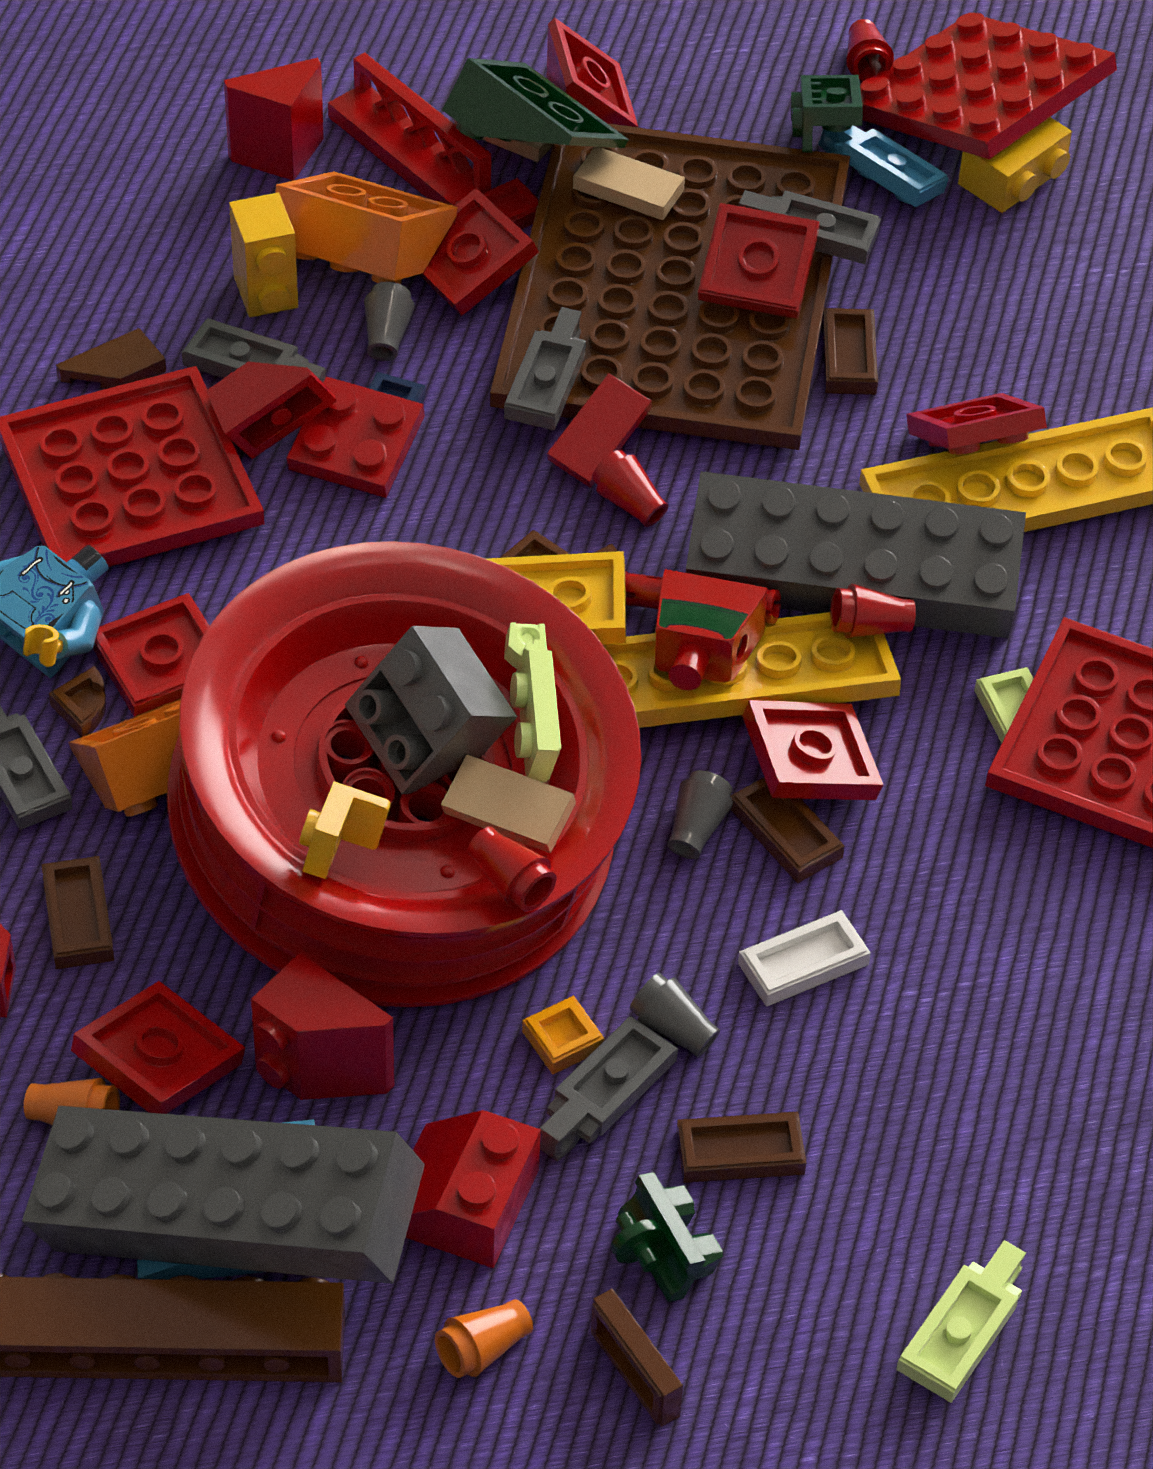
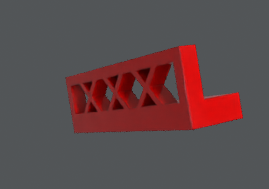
[328,52,491,206]

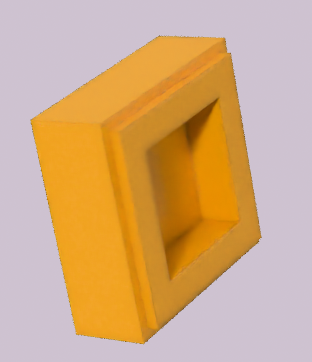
[522,995,605,1075]

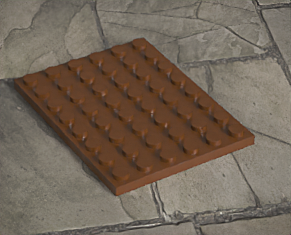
[490,123,850,450]

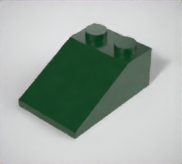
[442,58,629,148]

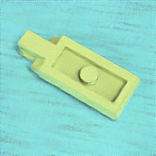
[504,622,561,782]
[897,1240,1026,1403]

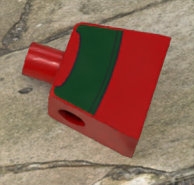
[655,569,767,691]

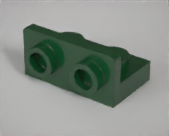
[791,75,863,153]

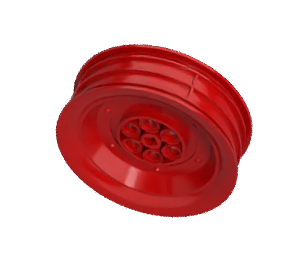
[167,541,641,1007]

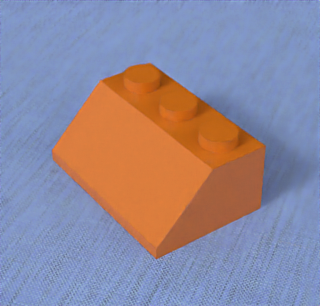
[275,171,458,284]
[68,699,181,817]

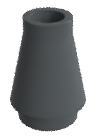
[364,282,415,361]
[667,770,733,859]
[629,973,720,1058]

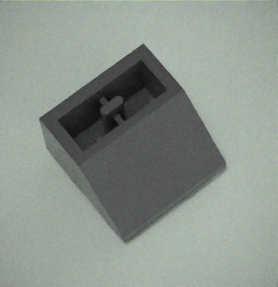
[344,626,517,794]

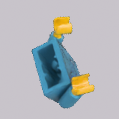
[0,545,109,679]

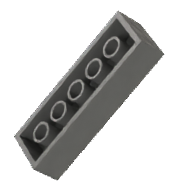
[686,471,1026,638]
[22,1106,425,1284]

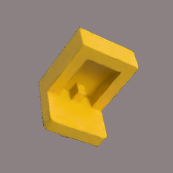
[299,781,391,879]

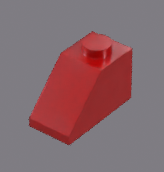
[206,361,337,459]

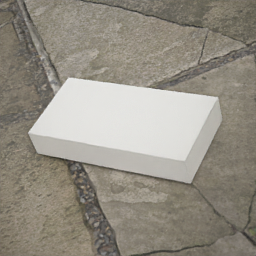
[738,910,871,1007]

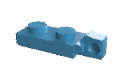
[818,126,949,207]

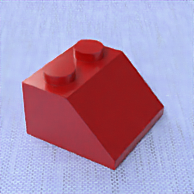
[251,952,395,1100]
[406,1110,541,1269]

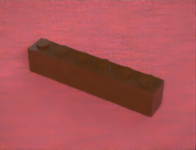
[0,1273,345,1382]

